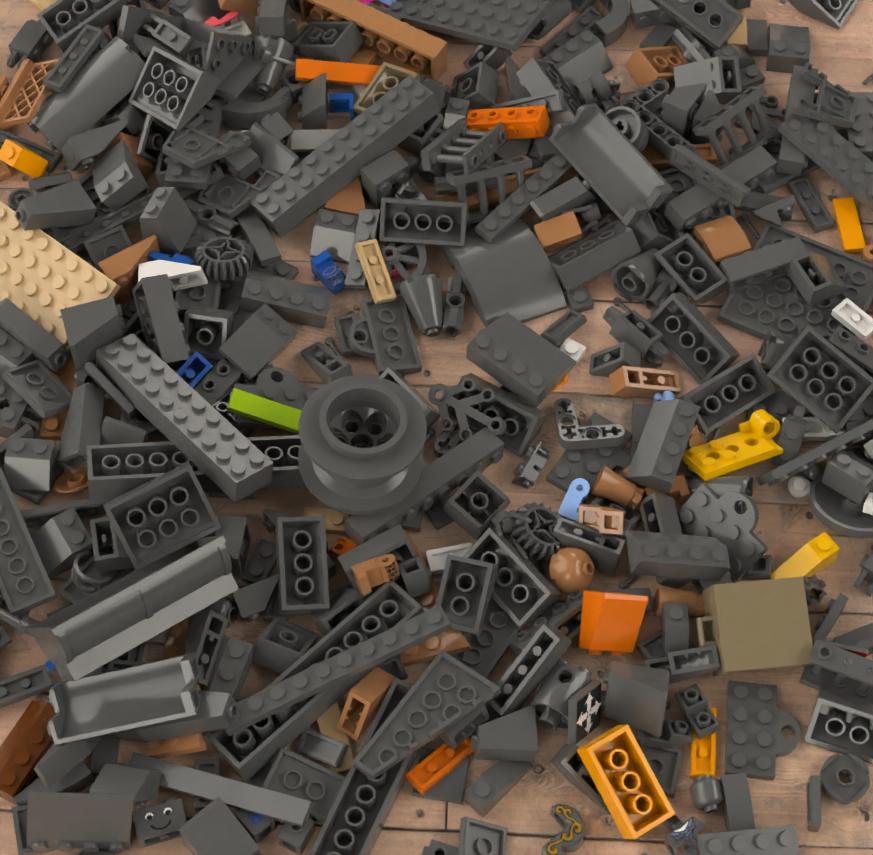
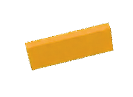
[832,197,866,254]
[689,707,717,778]

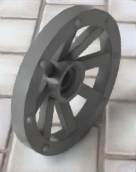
[367,229,427,294]

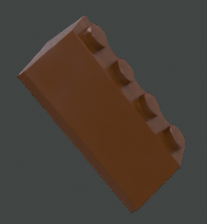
[0,701,56,806]

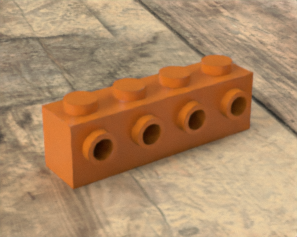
[465,105,551,139]

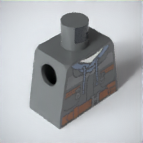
[663,814,714,855]

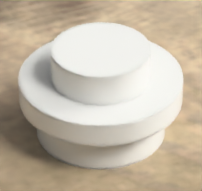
[788,476,811,498]

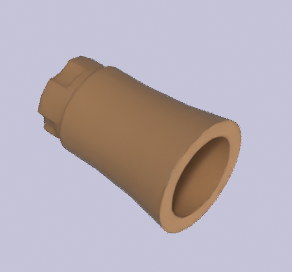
[591,465,644,510]
[654,584,705,617]

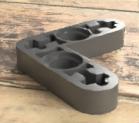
[554,398,625,450]

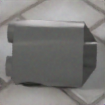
[530,658,592,731]

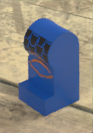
[311,250,346,294]

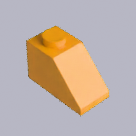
[0,139,50,178]

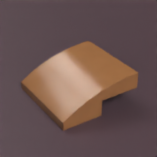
[693,215,752,263]

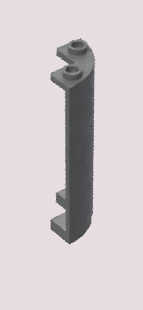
[28,36,145,153]
[549,103,674,226]
[47,652,201,745]

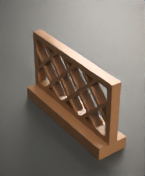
[0,58,60,132]

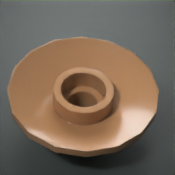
[53,466,88,494]

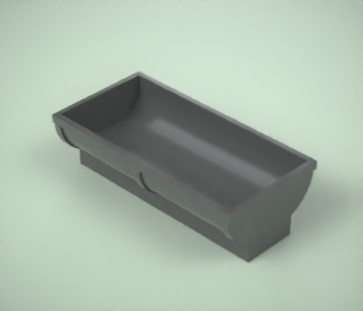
[28,535,239,681]

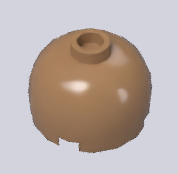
[549,548,594,595]

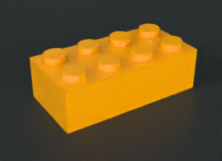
[577,724,675,839]

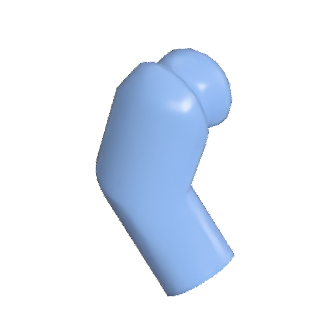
[653,391,675,403]

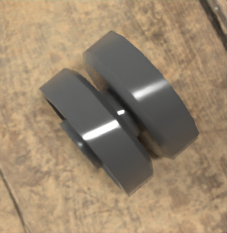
[605,106,649,153]

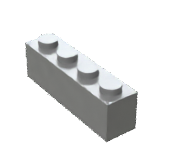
[291,129,341,162]

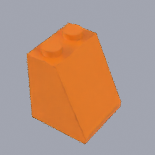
[579,590,648,656]

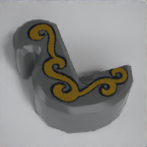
[542,804,586,855]

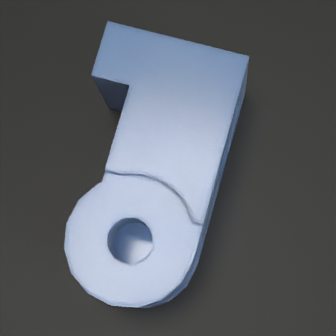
[558,478,591,523]

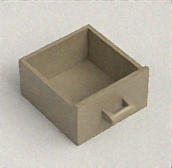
[696,577,813,677]

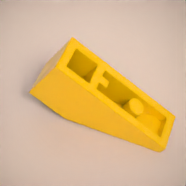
[767,532,840,580]

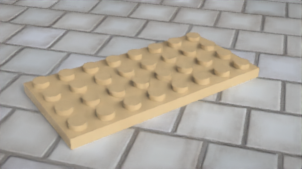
[0,201,121,355]

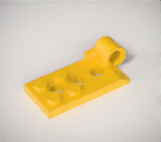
[682,409,783,481]

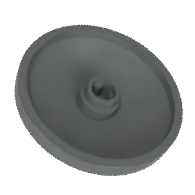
[808,472,873,538]

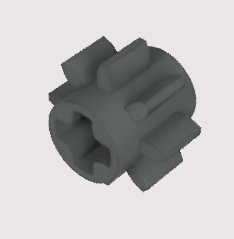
[803,574,827,605]

